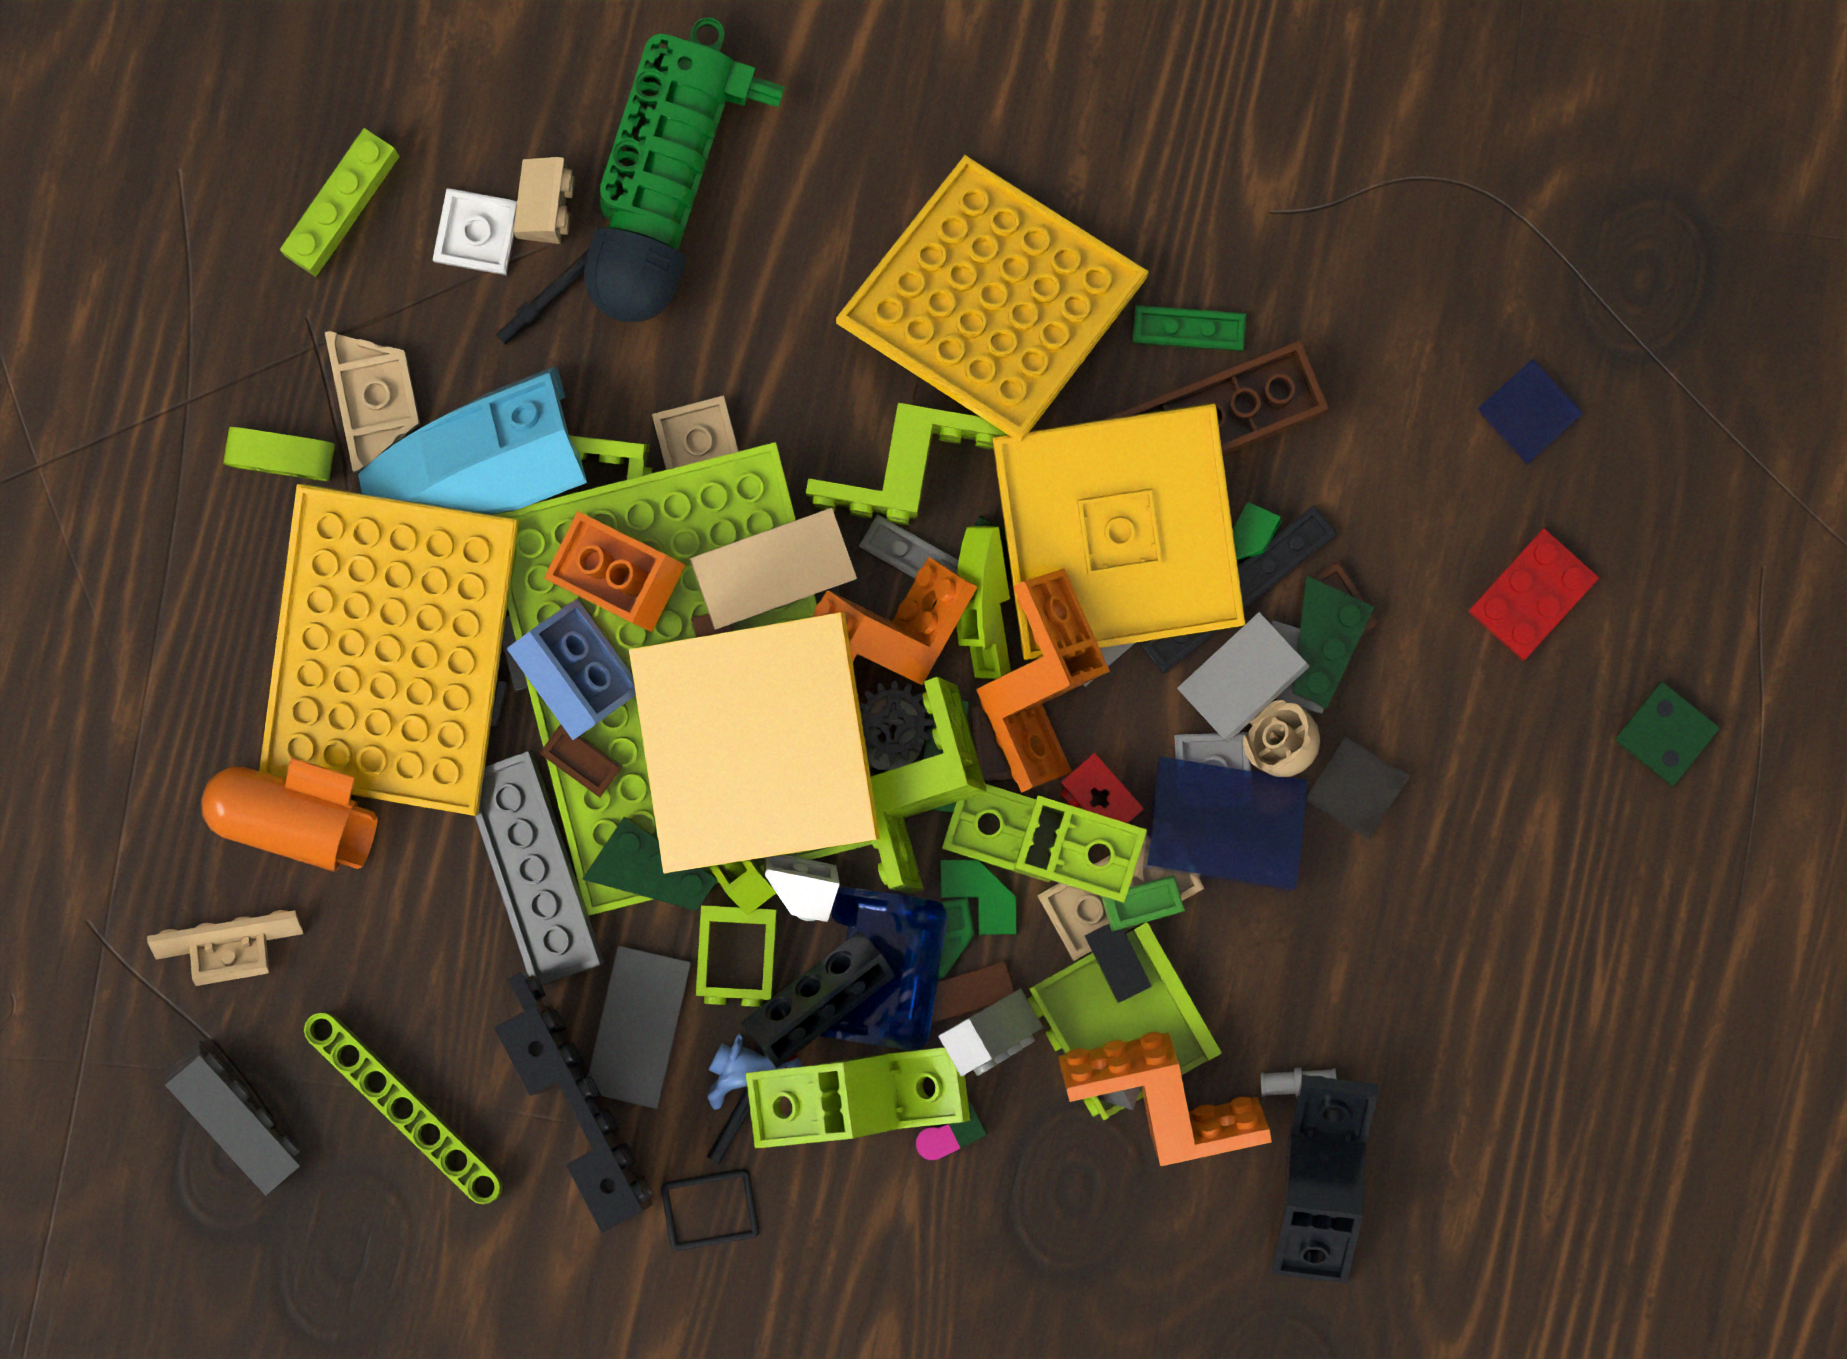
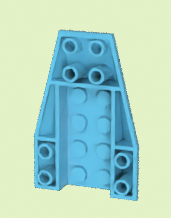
[358,366,587,514]

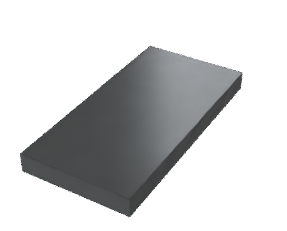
[588,946,692,1109]

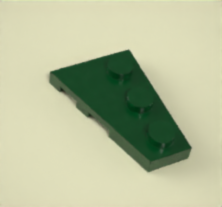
[1292,575,1374,709]
[582,816,717,911]

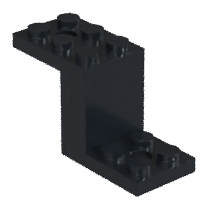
[1272,1075,1378,1284]

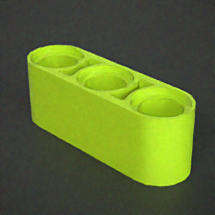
[223,427,335,481]

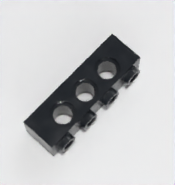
[741,931,896,1069]

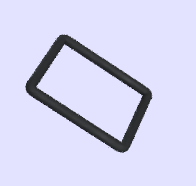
[661,1169,759,1251]

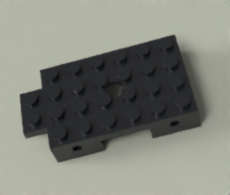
[494,972,654,1233]

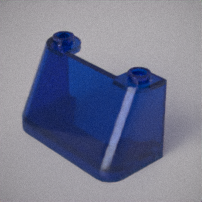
[820,886,947,1051]

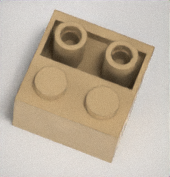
[513,157,575,244]

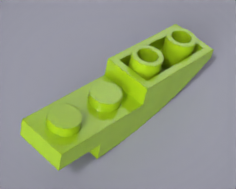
[956,526,1011,679]

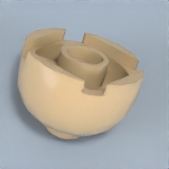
[1243,700,1320,777]

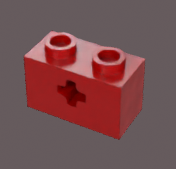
[1060,753,1144,824]

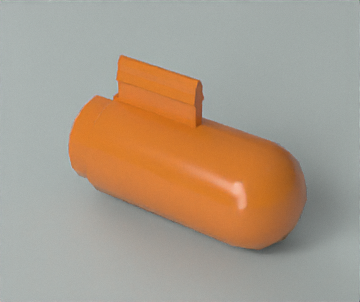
[201,758,378,872]

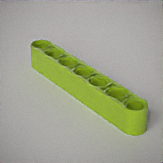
[304,1013,503,1204]

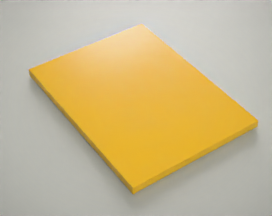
[259,484,519,816]

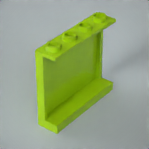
[1027,922,1222,1120]

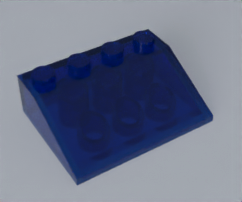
[1142,757,1307,891]

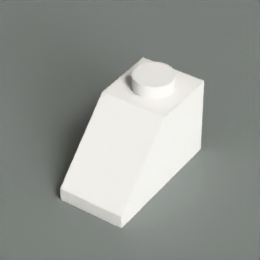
[762,855,840,922]

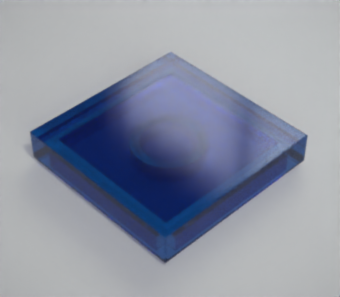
[1477,359,1583,464]

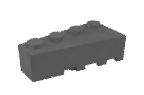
[165,1041,300,1196]

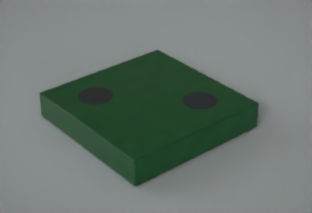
[1614,681,1720,787]

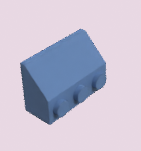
[507,598,636,740]

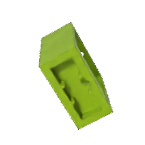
[696,905,778,1007]

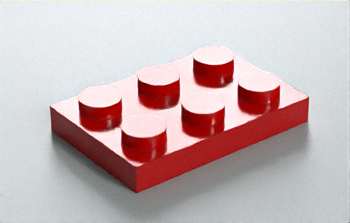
[1468,528,1599,661]

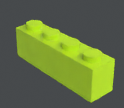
[279,128,400,277]

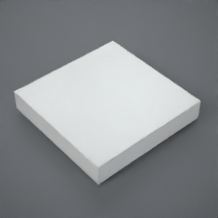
[433,188,517,276]

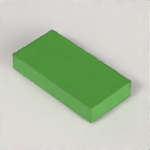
[1101,875,1185,932]

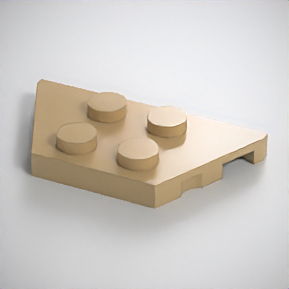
[325,331,421,473]

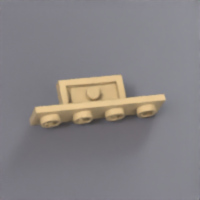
[147,910,303,986]

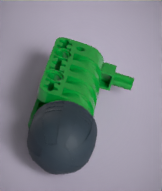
[584,17,785,322]

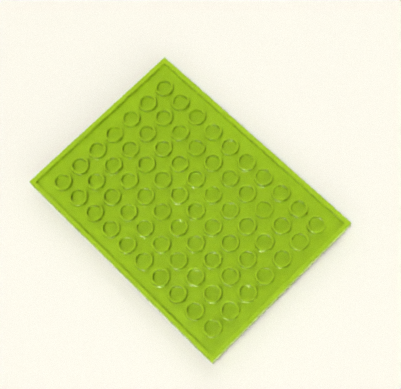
[491,442,872,916]

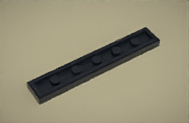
[1140,505,1337,674]

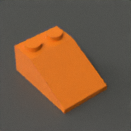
[544,511,686,632]

